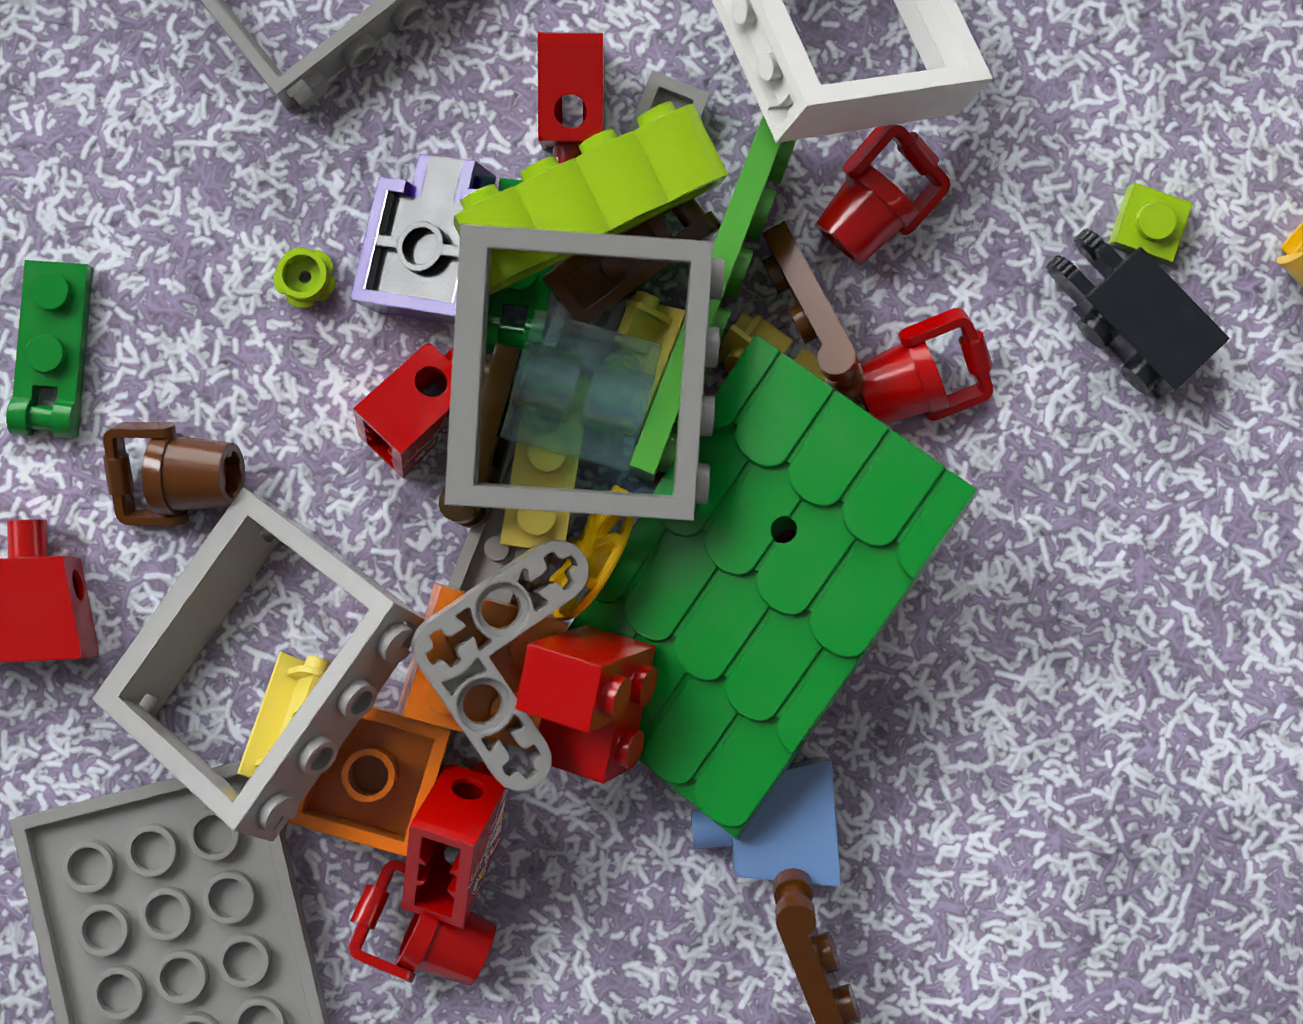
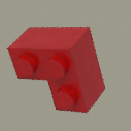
[515,625,657,784]

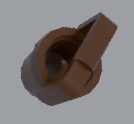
[103,422,245,526]

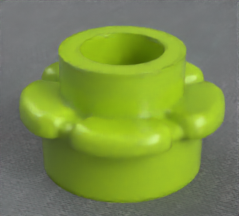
[274,247,336,308]

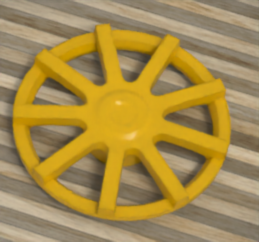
[549,485,635,620]

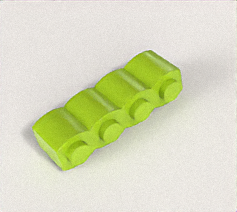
[453,101,728,295]

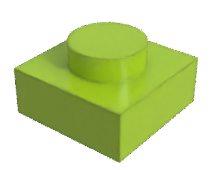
[1108,183,1193,265]

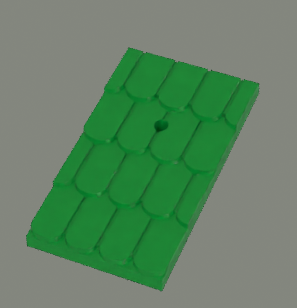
[567,334,977,840]

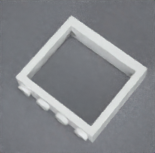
[712,0,993,143]

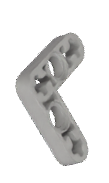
[412,540,588,791]

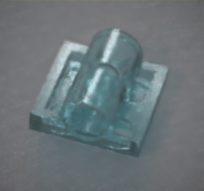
[501,310,662,473]

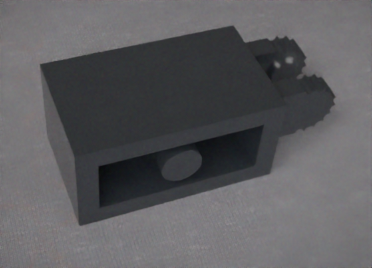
[1046,228,1230,398]

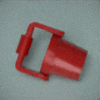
[815,124,950,266]
[860,308,994,424]
[347,860,497,986]

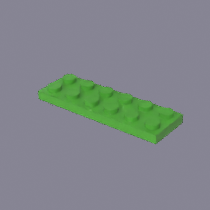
[629,104,796,484]

